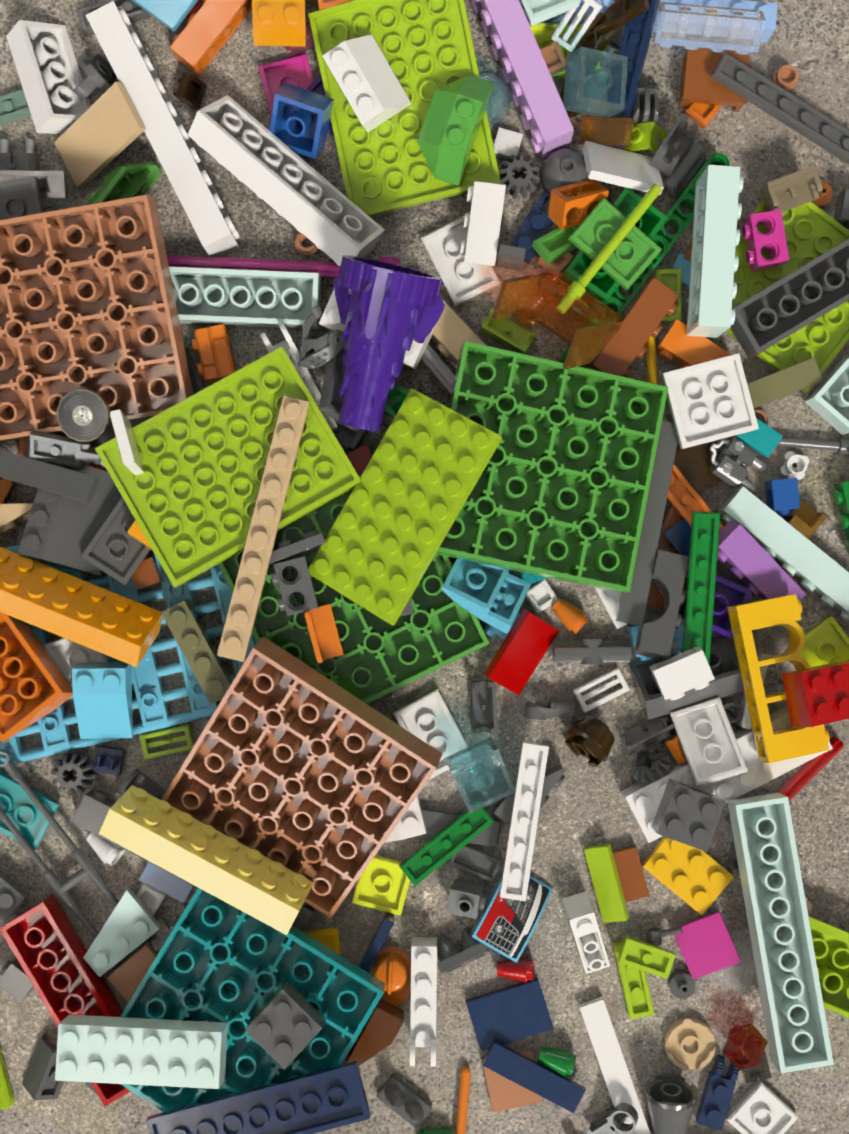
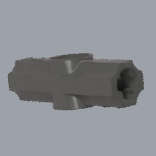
[552,638,632,665]

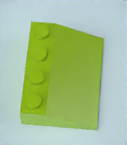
[808,916,849,1018]

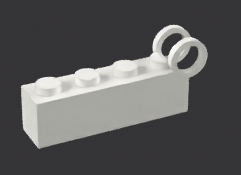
[260,323,339,433]
[410,937,437,1067]

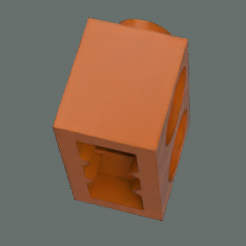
[548,179,609,230]

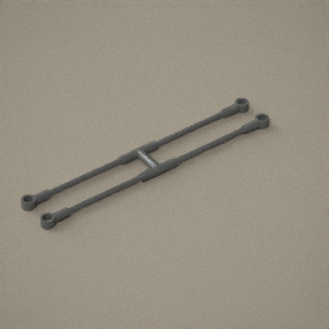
[0,749,159,967]

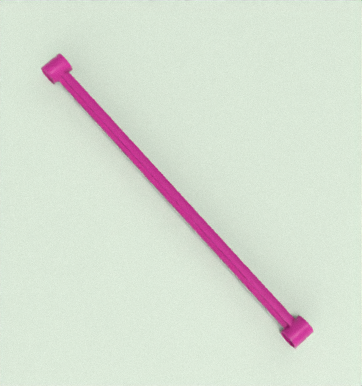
[167,255,401,278]

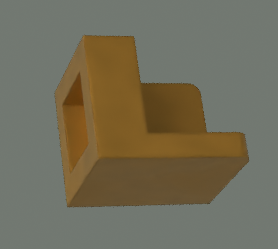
[785,501,828,539]

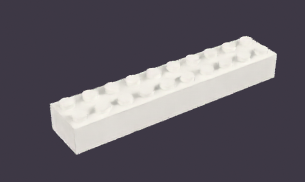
[86,1,240,257]

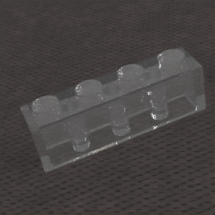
[653,2,766,55]

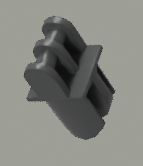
[633,82,660,123]

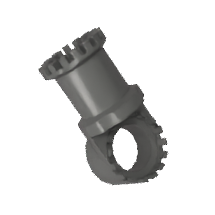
[524,696,576,722]

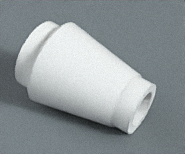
[86,832,125,866]

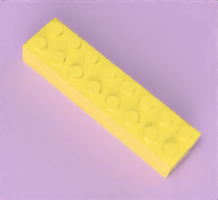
[99,785,314,935]

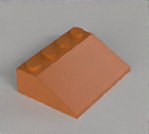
[0,612,73,742]

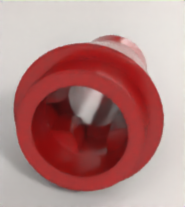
[497,956,534,983]

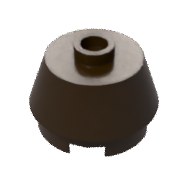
[563,715,615,767]

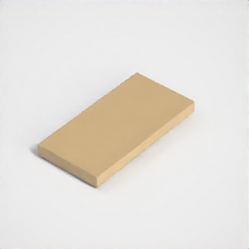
[54,82,146,188]

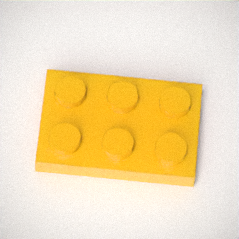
[641,837,734,915]

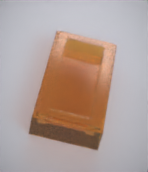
[579,117,634,147]

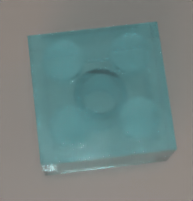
[563,47,628,118]
[444,737,515,813]

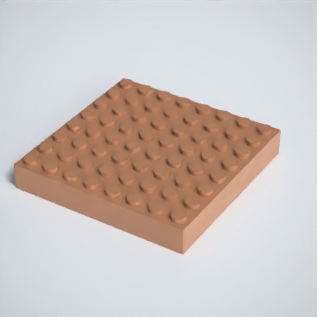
[0,195,194,440]
[162,637,443,919]

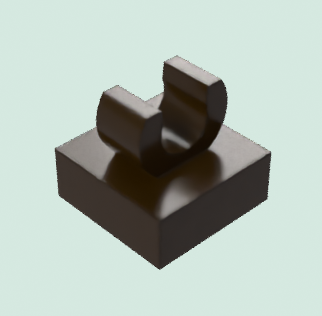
[173,72,207,109]

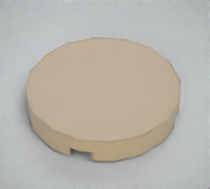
[664,1017,716,1070]

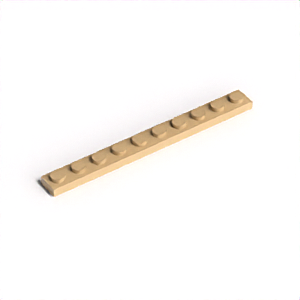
[217,396,310,662]

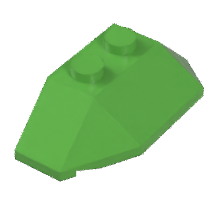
[418,75,495,186]
[87,162,162,205]

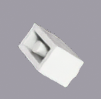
[650,646,715,701]

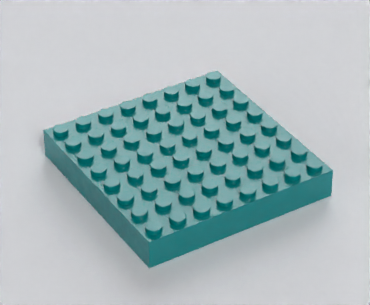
[120,888,386,1112]

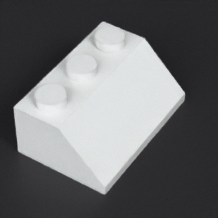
[323,34,411,132]

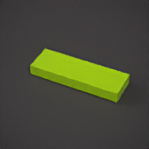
[584,844,629,923]
[612,937,654,1020]

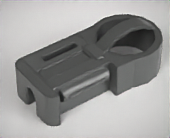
[588,1103,639,1134]

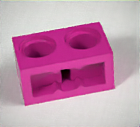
[741,209,789,272]

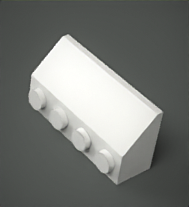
[6,20,91,134]

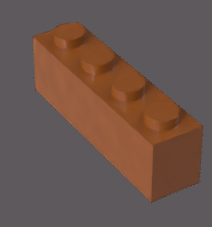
[592,278,679,378]

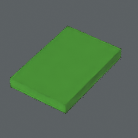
[568,198,662,291]

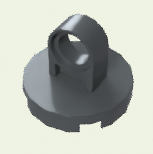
[73,48,117,101]

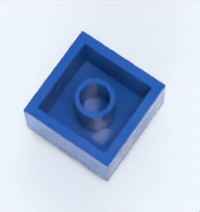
[269,83,334,159]

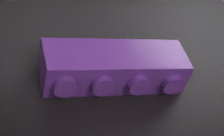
[717,521,806,600]

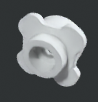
[780,451,809,480]

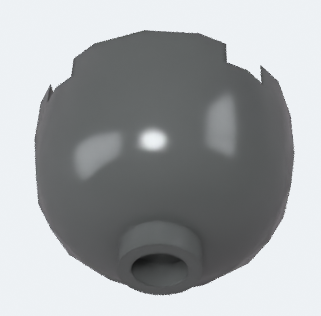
[540,148,589,197]

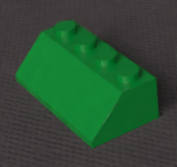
[562,188,668,302]

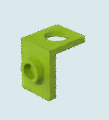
[623,122,668,154]

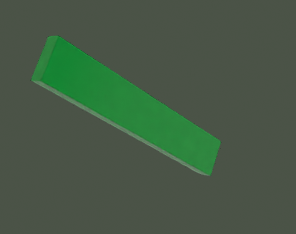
[682,511,720,664]

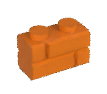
[192,324,237,384]

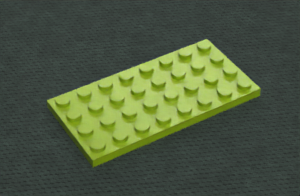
[308,388,502,625]

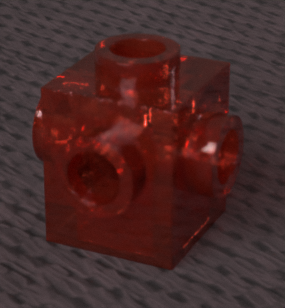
[722,1023,768,1070]

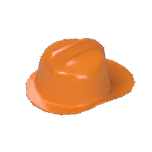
[371,946,411,1006]

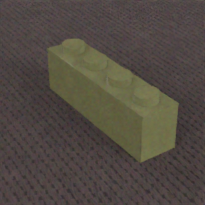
[161,599,233,704]

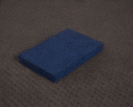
[466,977,554,1051]

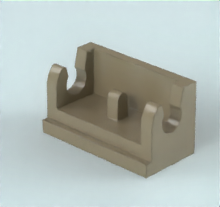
[760,165,823,212]

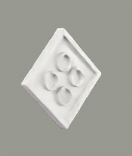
[662,353,759,449]

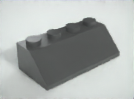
[629,636,744,720]

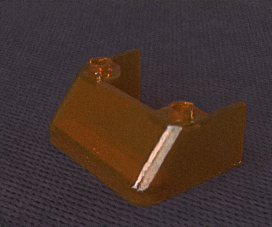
[491,272,623,369]

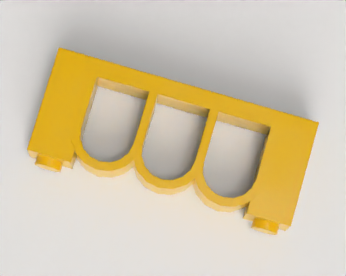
[727,594,830,763]

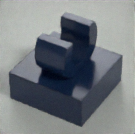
[94,745,125,776]

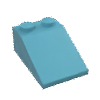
[72,662,133,739]

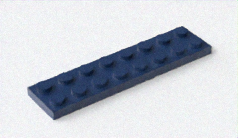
[146,1061,371,1134]

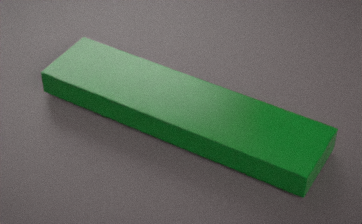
[399,801,494,886]

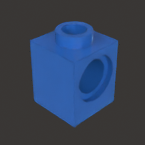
[765,478,800,516]

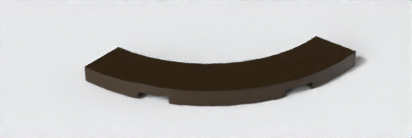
[560,0,650,118]

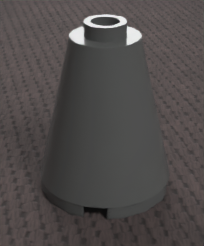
[645,1073,697,1134]

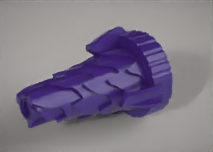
[335,255,445,432]

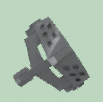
[297,305,346,369]

